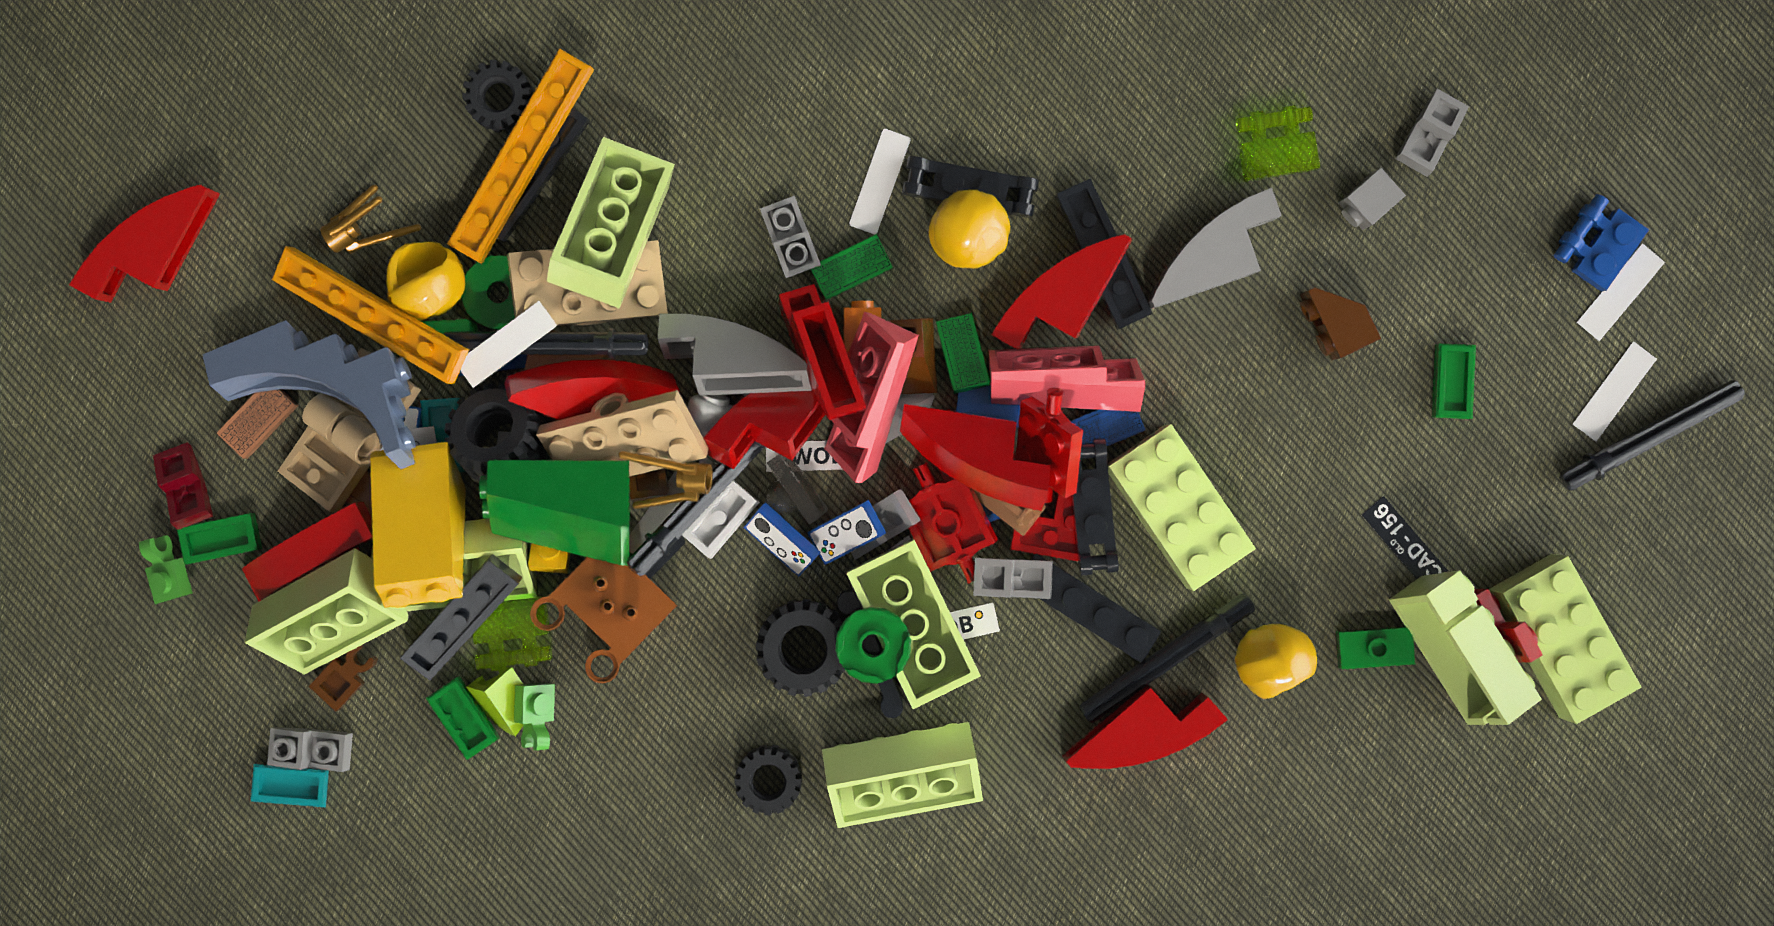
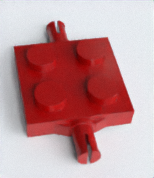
[1016,388,1083,503]
[908,462,998,583]

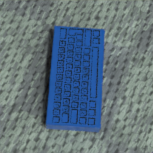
[1070,410,1145,446]

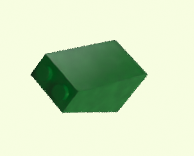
[479,460,630,566]

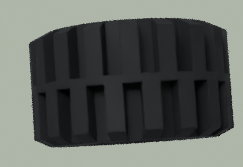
[444,383,548,482]
[756,599,845,697]

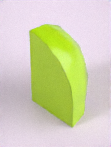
[466,667,523,737]

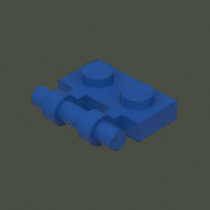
[1553,194,1649,292]

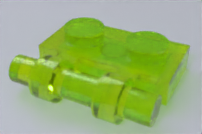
[1236,105,1321,182]
[472,597,552,672]

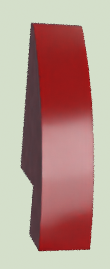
[69,185,220,303]
[991,234,1133,349]
[778,284,866,420]
[504,359,680,420]
[704,390,825,469]
[900,404,1050,511]
[242,502,373,602]
[1062,685,1228,769]

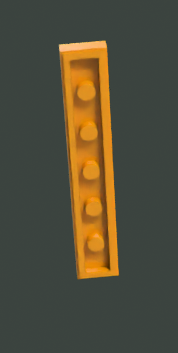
[447,48,594,264]
[272,246,469,384]

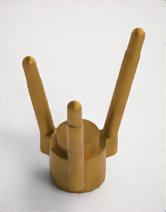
[320,185,421,254]
[618,451,713,509]

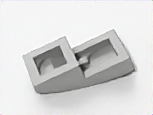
[1395,88,1469,177]
[851,489,921,560]
[973,558,1053,599]

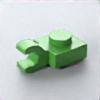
[139,535,193,604]
[514,682,555,750]

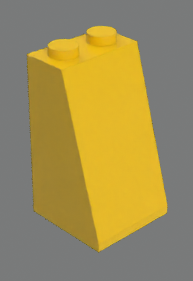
[370,442,466,608]

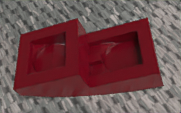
[153,442,213,530]

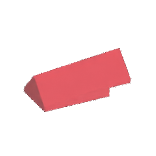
[824,312,919,483]
[988,346,1145,412]

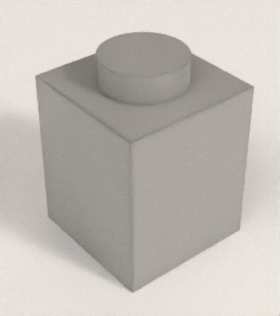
[1338,168,1406,230]

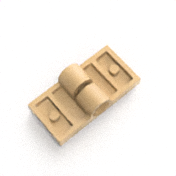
[507,240,668,326]
[277,348,421,513]
[536,390,709,476]

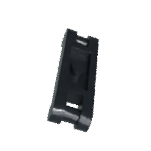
[902,156,1039,218]
[1071,438,1119,576]
[837,589,903,718]

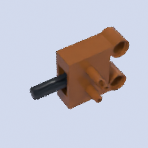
[530,535,686,683]

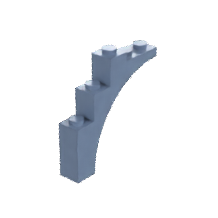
[202,320,416,469]

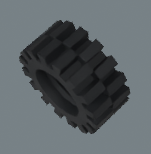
[462,60,534,133]

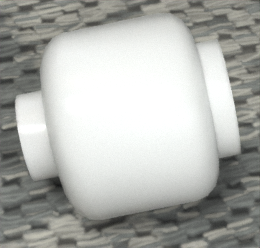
[687,394,733,438]

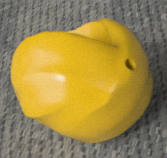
[929,190,1010,269]
[386,242,465,321]
[1234,624,1317,699]

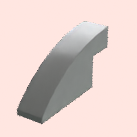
[1147,188,1282,309]
[658,314,812,396]

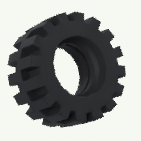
[735,745,802,815]

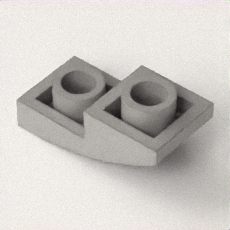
[760,196,821,278]
[267,727,353,772]

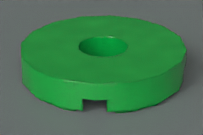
[461,256,515,330]
[835,607,911,684]

